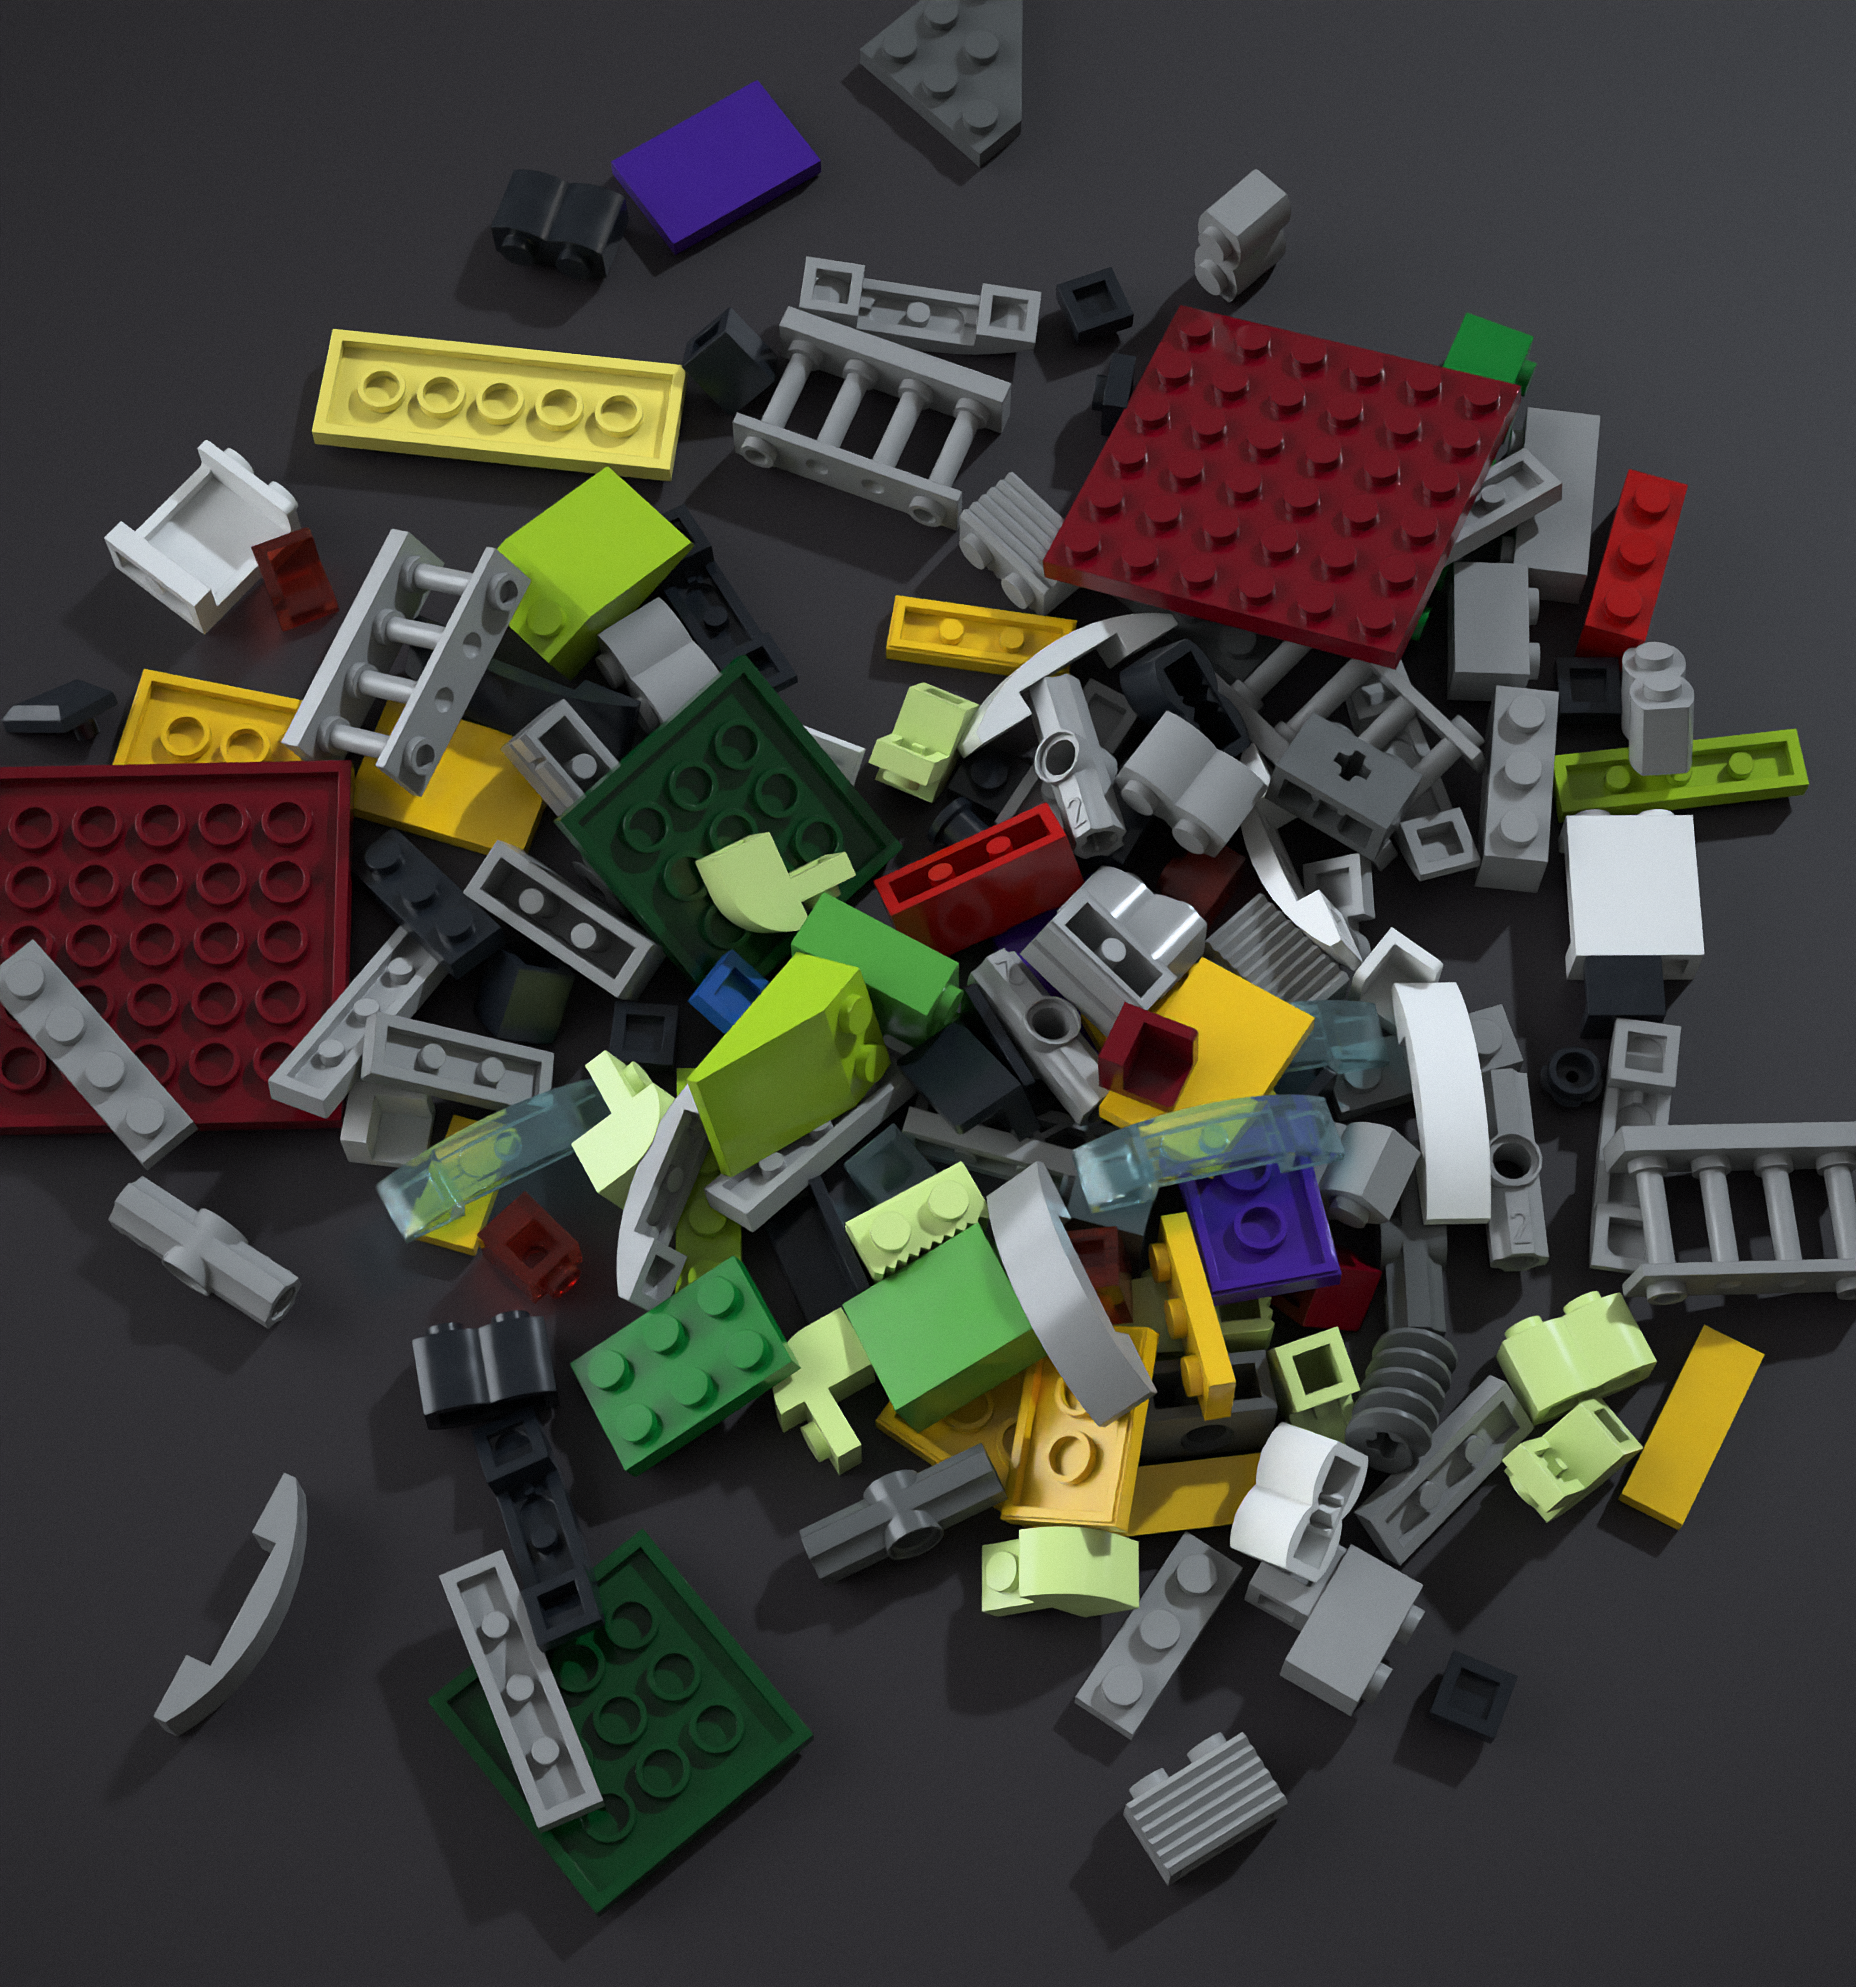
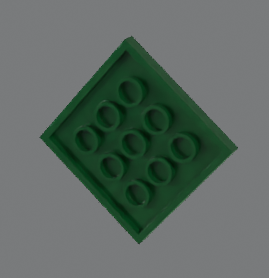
[553,655,904,990]
[427,1528,814,1917]

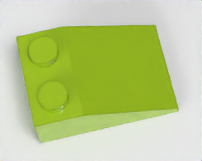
[497,466,695,681]
[686,952,891,1177]

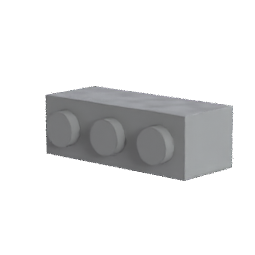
[1497,407,1600,604]
[1474,685,1559,893]
[463,840,667,1002]

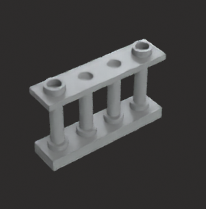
[732,306,1011,531]
[281,529,531,797]
[1215,641,1487,871]
[1603,1121,1856,1305]

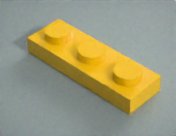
[1149,1212,1236,1421]

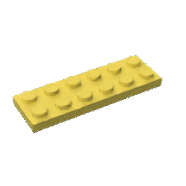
[312,329,688,482]

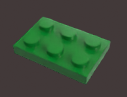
[570,1255,801,1477]

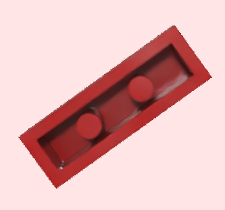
[1574,469,1688,672]
[873,802,1084,958]

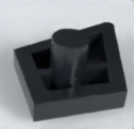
[1,679,118,741]

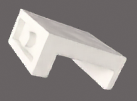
[104,440,303,635]
[1558,809,1705,980]

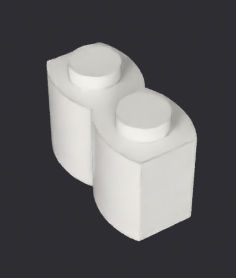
[1230,1422,1368,1583]

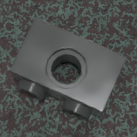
[1139,1349,1278,1462]

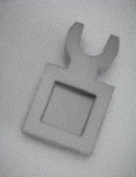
[1303,853,1375,967]

